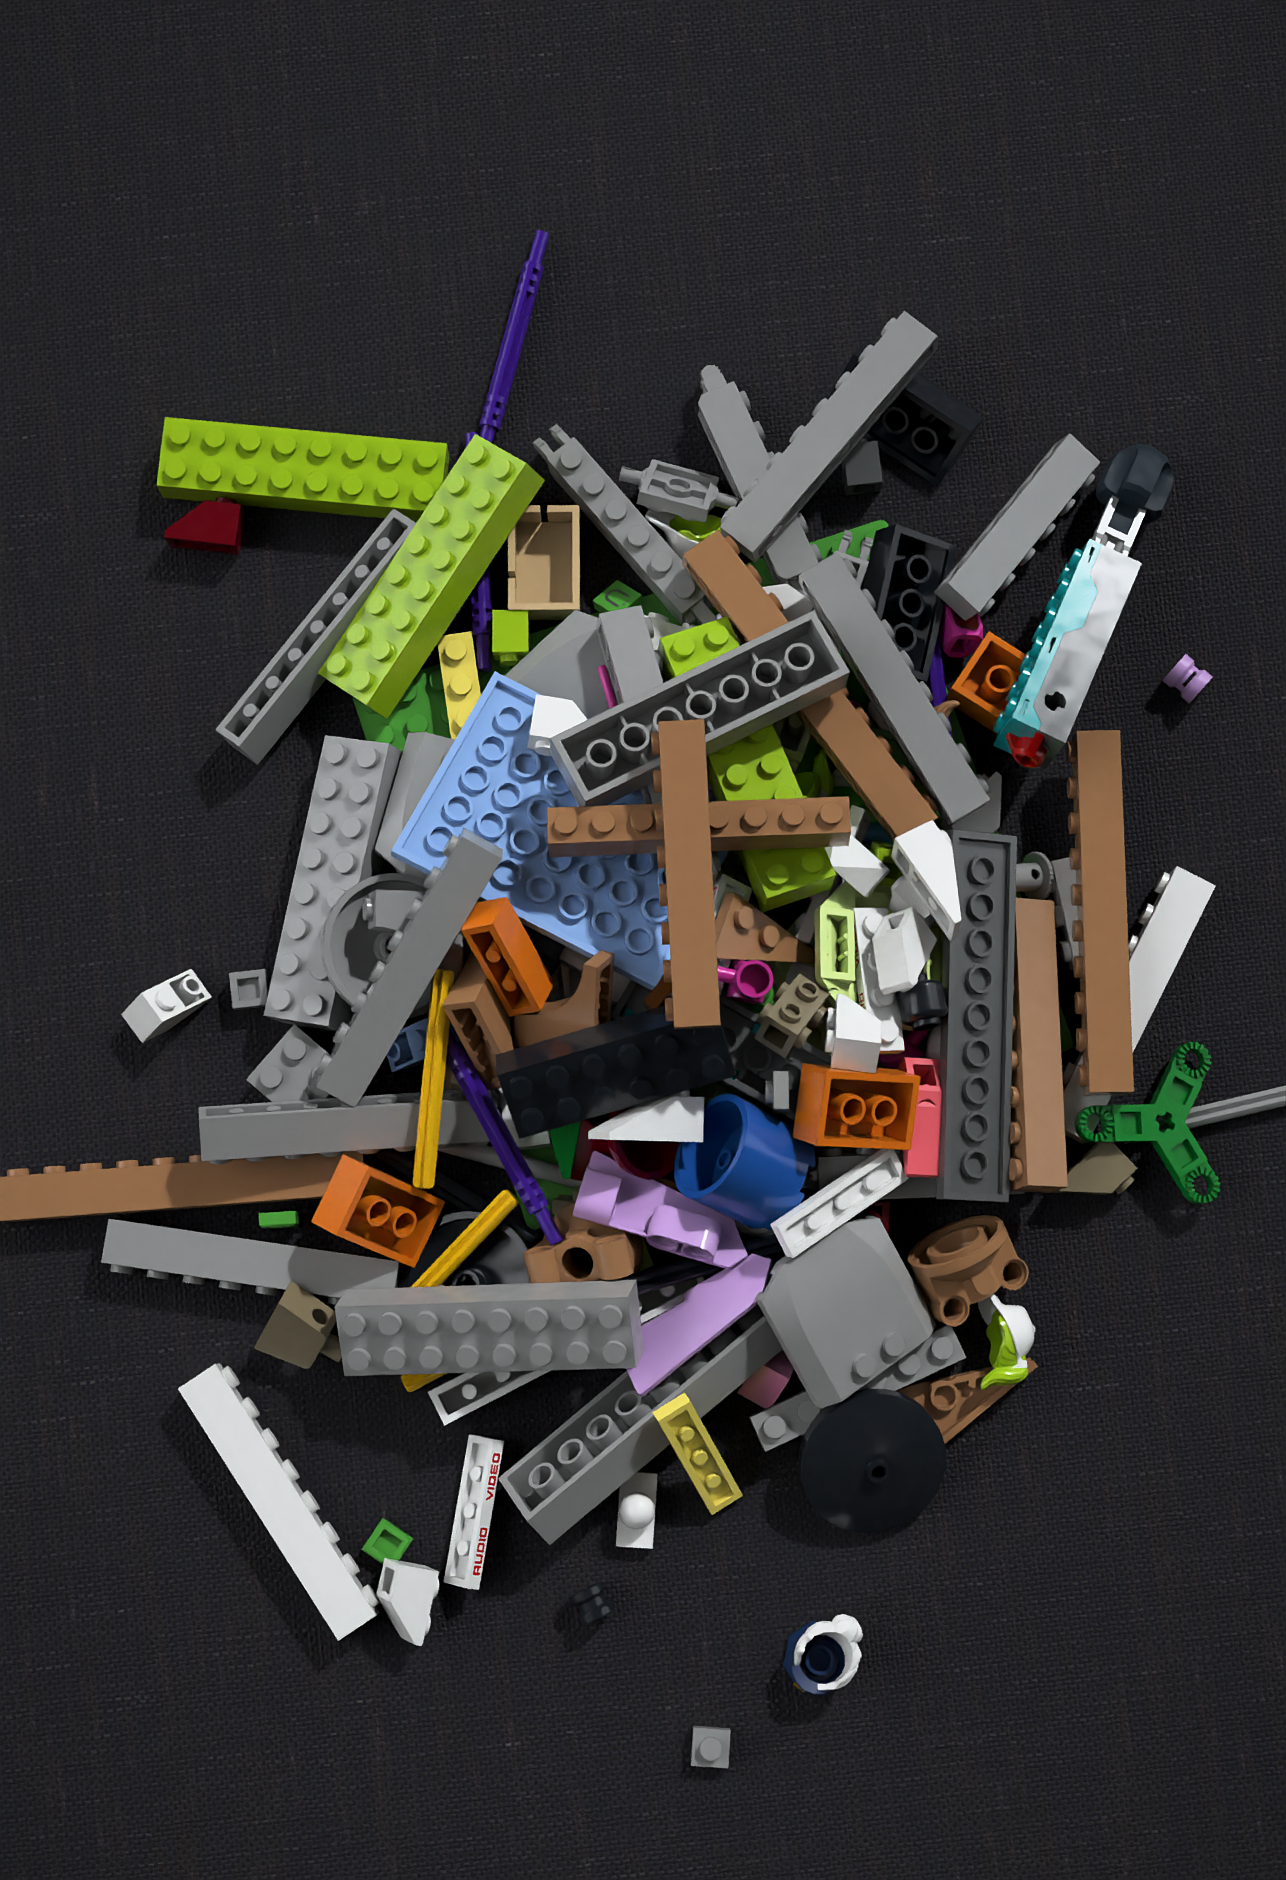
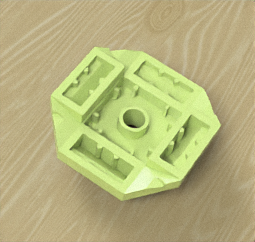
[814,881,943,1031]

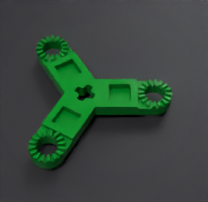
[1074,1042,1220,1205]

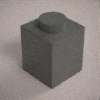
[841,438,883,496]

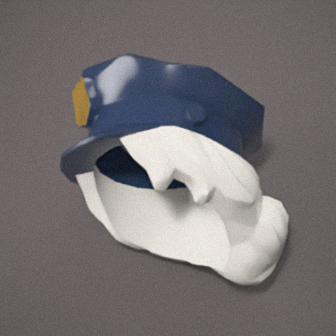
[783,1614,863,1696]

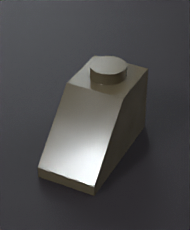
[1054,1143,1138,1195]

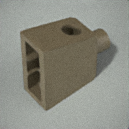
[254,1281,342,1369]

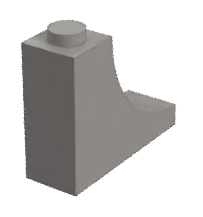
[363,889,463,984]

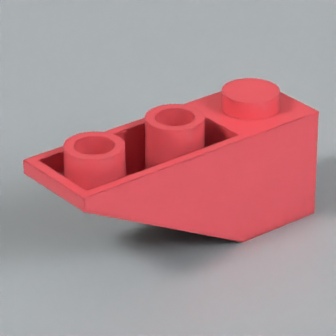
[897,1057,942,1178]

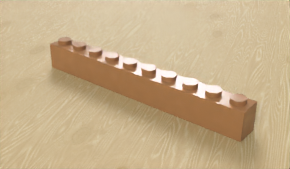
[682,530,938,842]
[1066,730,1134,1096]
[0,1151,366,1223]

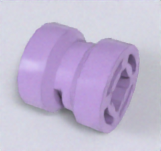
[1162,654,1213,703]

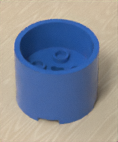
[674,1094,815,1230]

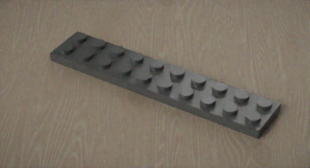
[936,829,1017,1202]

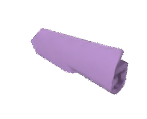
[572,1151,748,1269]
[626,1253,773,1397]

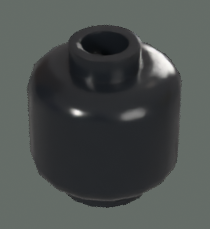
[896,974,948,1031]

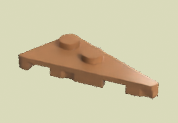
[715,893,815,964]
[896,1358,1038,1444]

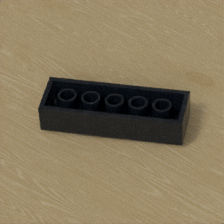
[496,1005,736,1139]

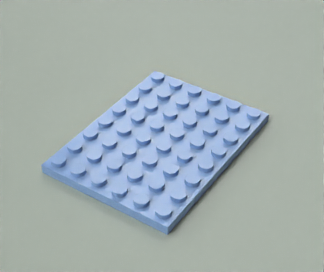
[391,671,729,990]

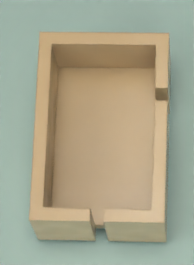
[508,505,580,620]

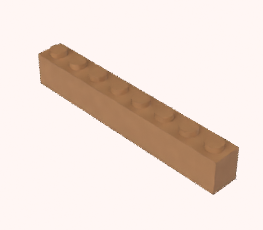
[651,719,721,1030]
[547,796,851,857]
[1009,898,1068,1193]

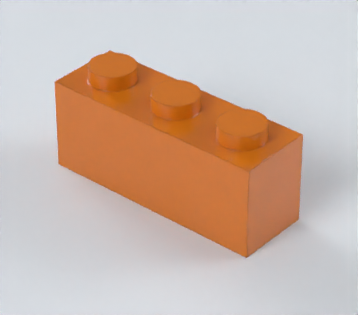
[461,897,554,1017]

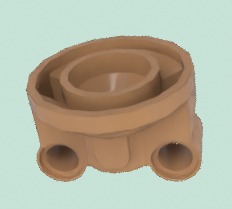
[523,1202,643,1283]
[908,1215,1029,1327]

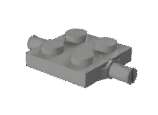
[619,459,739,522]

